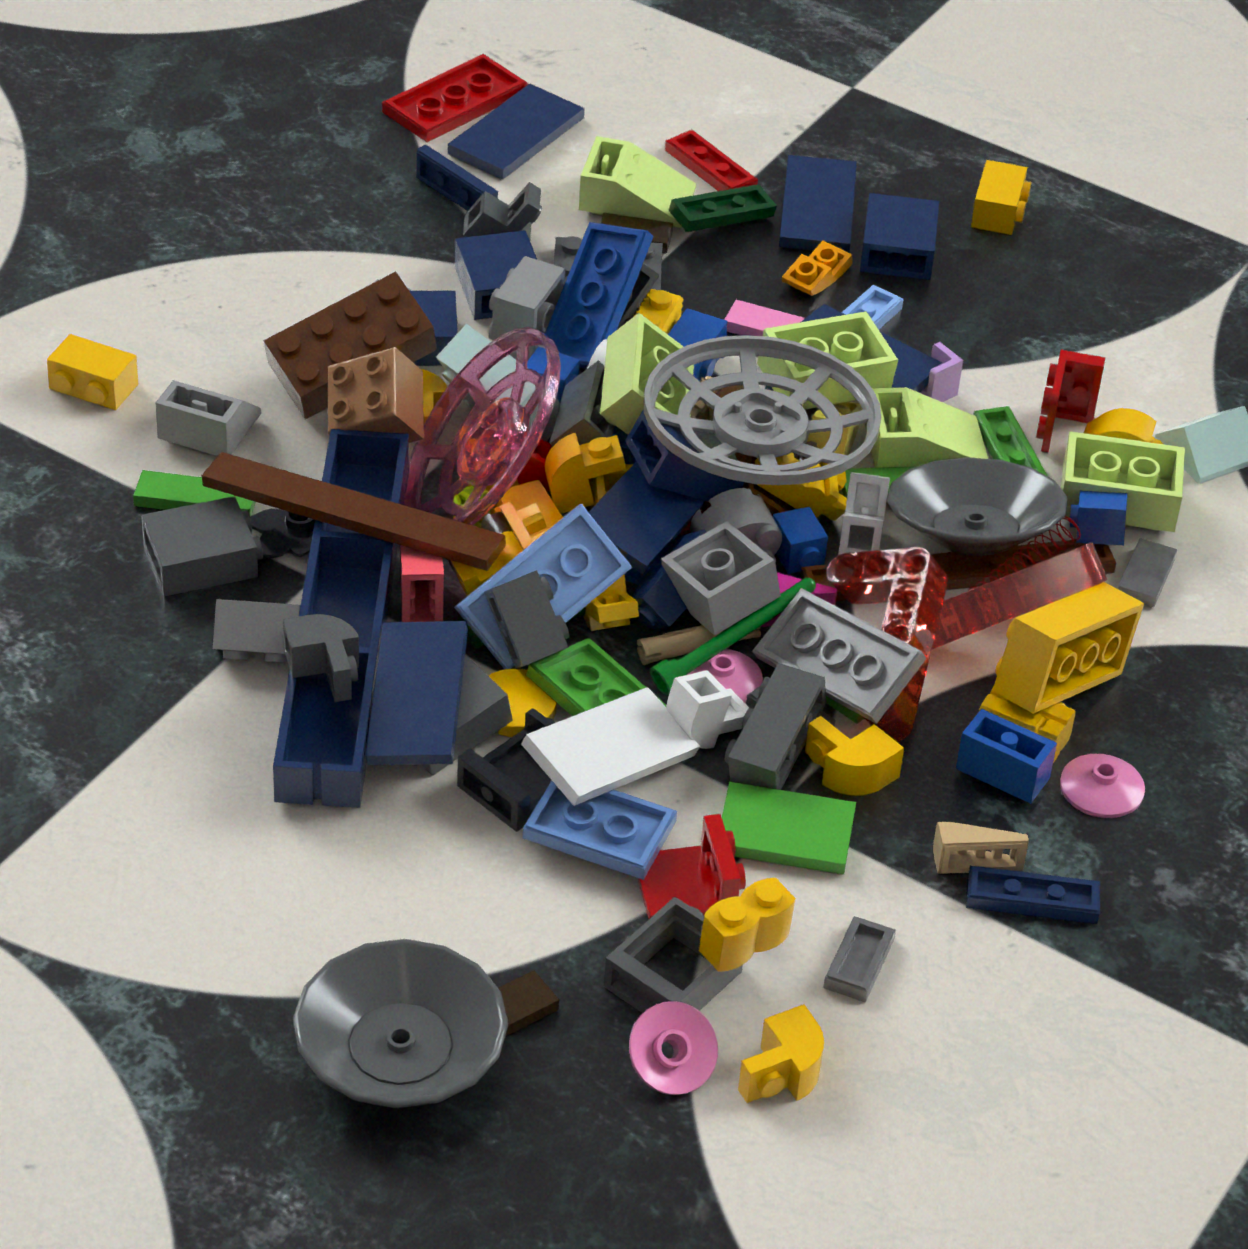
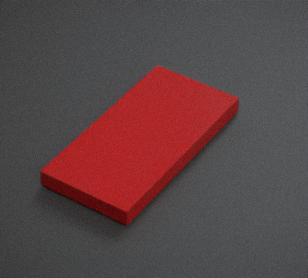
[382,54,528,142]

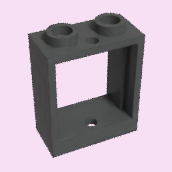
[604,897,743,1013]

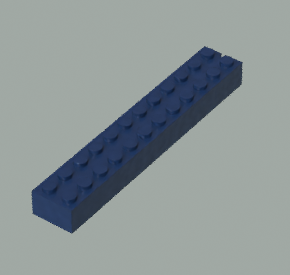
[273,429,409,808]

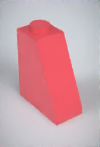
[400,545,444,622]

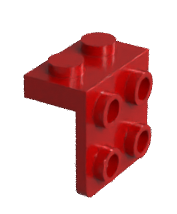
[1036,350,1106,453]
[637,814,746,919]

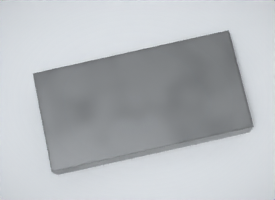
[1117,538,1177,608]
[823,916,896,1002]

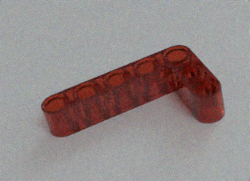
[906,542,1108,653]
[827,547,948,742]

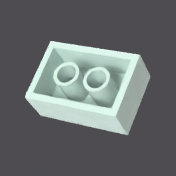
[436,324,560,441]

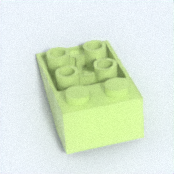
[579,136,696,228]
[864,387,988,468]

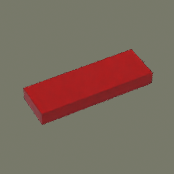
[665,129,758,191]

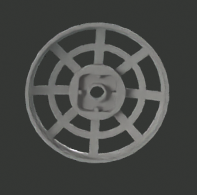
[644,335,881,485]

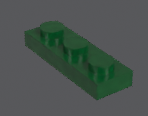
[669,184,777,232]

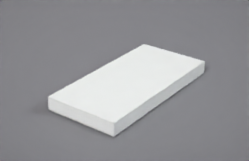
[521,687,700,806]

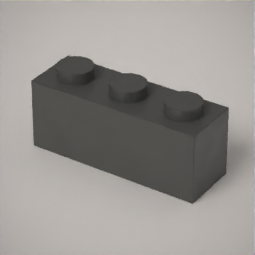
[550,360,615,447]
[725,663,826,790]

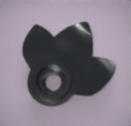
[250,508,315,558]

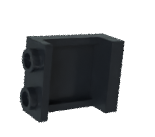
[457,708,555,832]

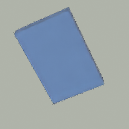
[523,781,677,880]

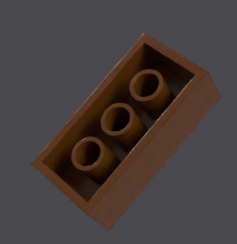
[263,271,437,419]

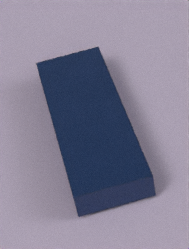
[416,144,498,211]
[966,865,1100,924]

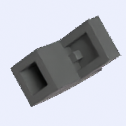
[463,182,542,240]
[283,614,359,702]

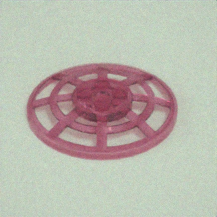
[403,327,561,525]

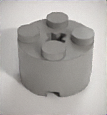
[690,488,782,562]

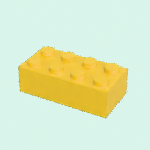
[993,582,1144,714]

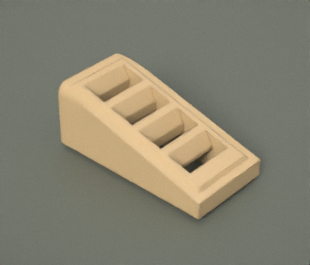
[933,822,1029,874]

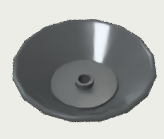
[887,457,1068,556]
[293,939,508,1108]

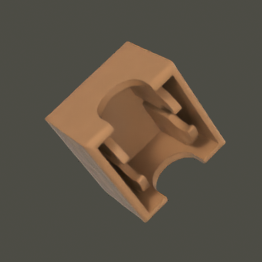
[328,347,424,443]

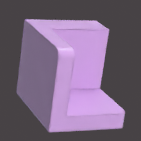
[920,342,963,402]

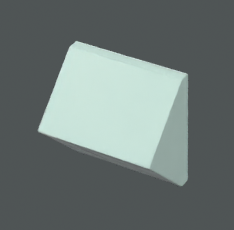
[1154,406,1248,484]

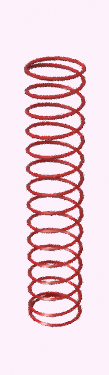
[960,516,1081,619]

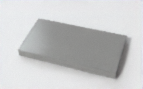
[752,588,927,724]

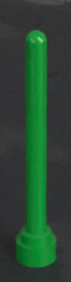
[650,578,816,696]

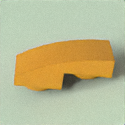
[782,241,853,296]

